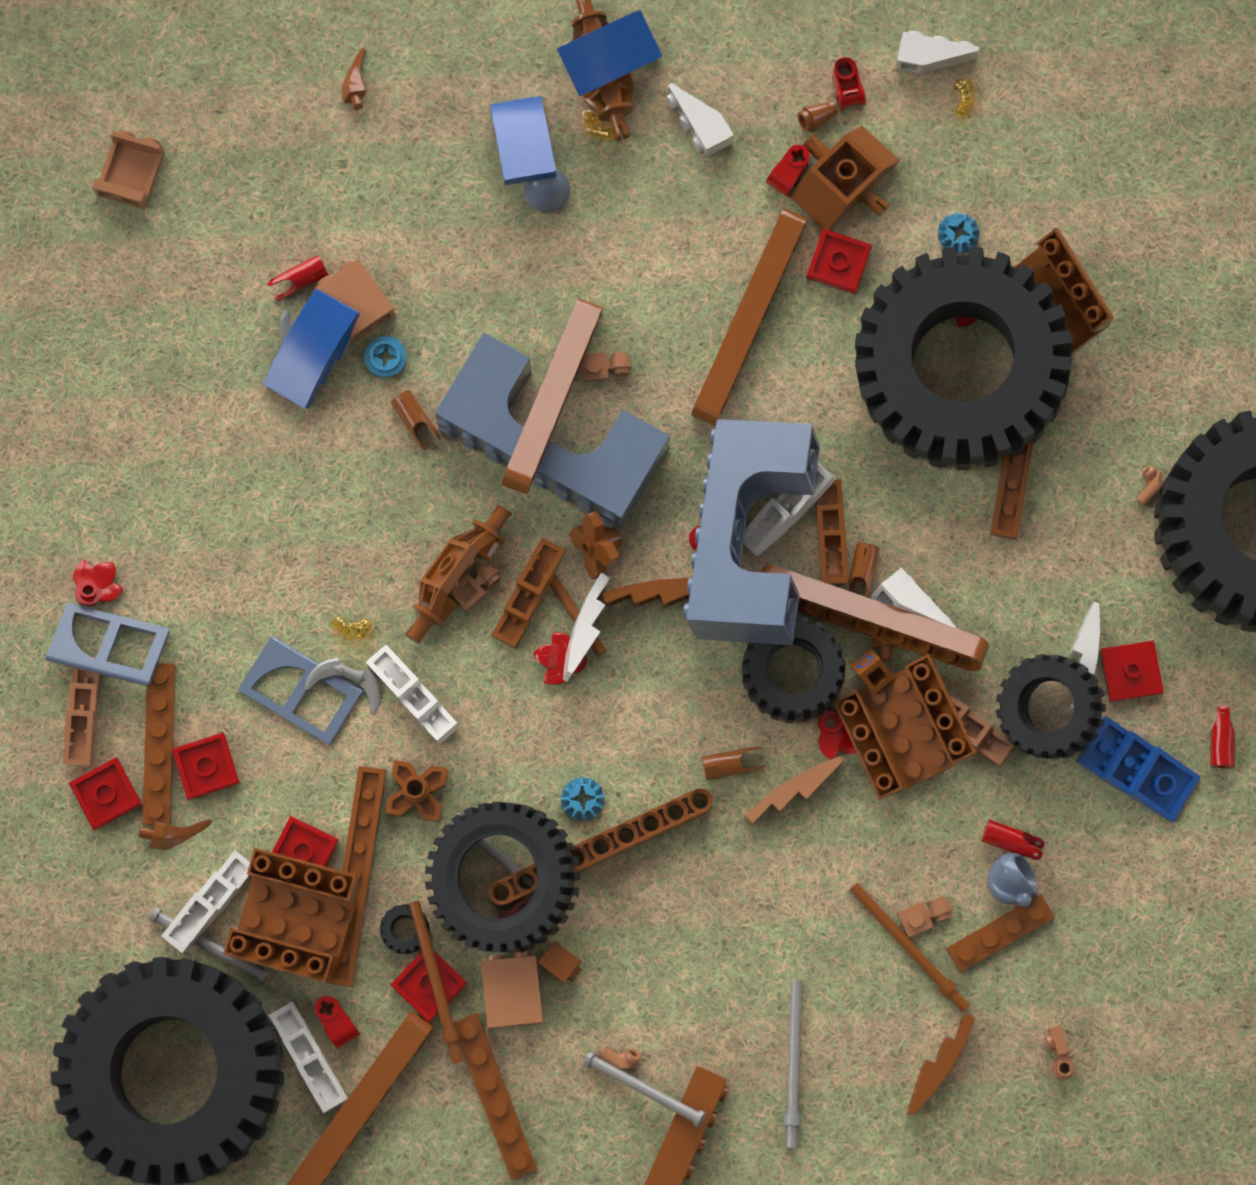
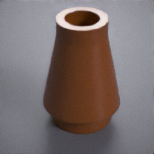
[797,101,838,132]

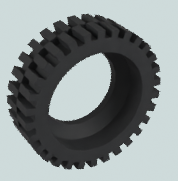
[425,802,580,952]

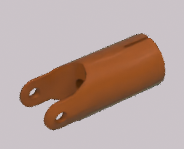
[391,390,441,451]
[846,542,880,598]
[702,746,766,780]

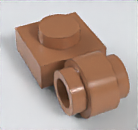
[581,352,631,383]
[449,562,501,612]
[897,896,953,938]
[1045,1025,1075,1080]

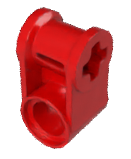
[832,57,866,111]
[765,145,810,197]
[314,996,361,1050]

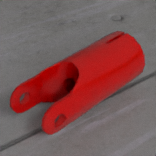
[267,255,329,301]
[1210,705,1235,769]
[981,819,1045,860]

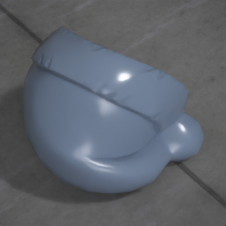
[524,170,570,212]
[988,853,1038,907]

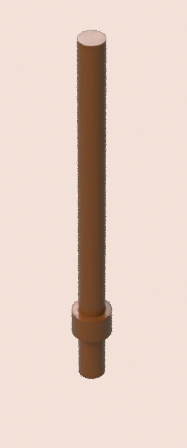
[850,883,970,1012]
[409,900,463,1064]

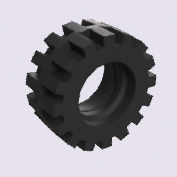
[380,904,430,954]

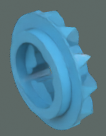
[938,212,980,254]
[364,336,407,378]
[561,777,605,821]

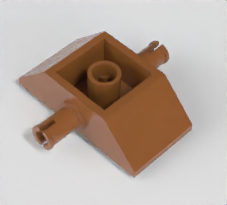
[790,125,900,230]

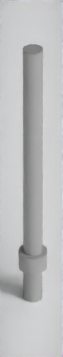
[784,980,802,1148]

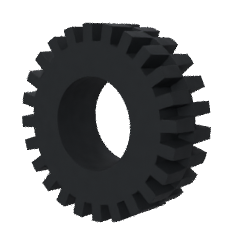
[855,247,1072,470]
[1154,410,1256,632]
[51,957,284,1185]

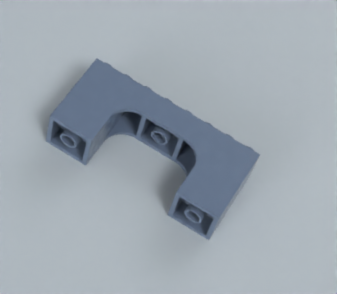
[435,333,670,529]
[684,419,821,646]

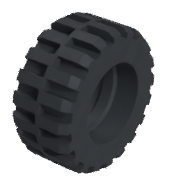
[741,617,846,723]
[996,654,1106,759]

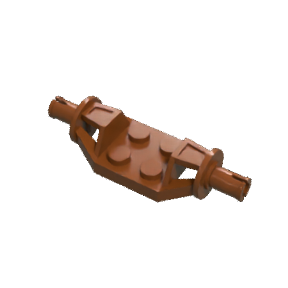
[571,0,634,141]
[405,504,512,644]

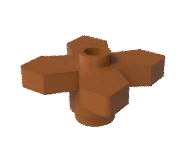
[569,511,622,580]
[386,760,448,822]

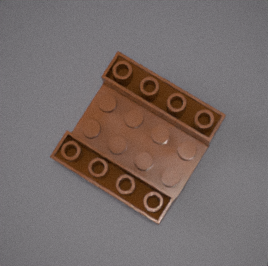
[1015,228,1114,355]
[833,654,977,800]
[223,848,358,983]

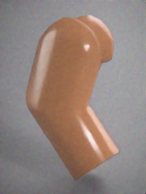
[1136,466,1162,507]
[598,1046,641,1071]

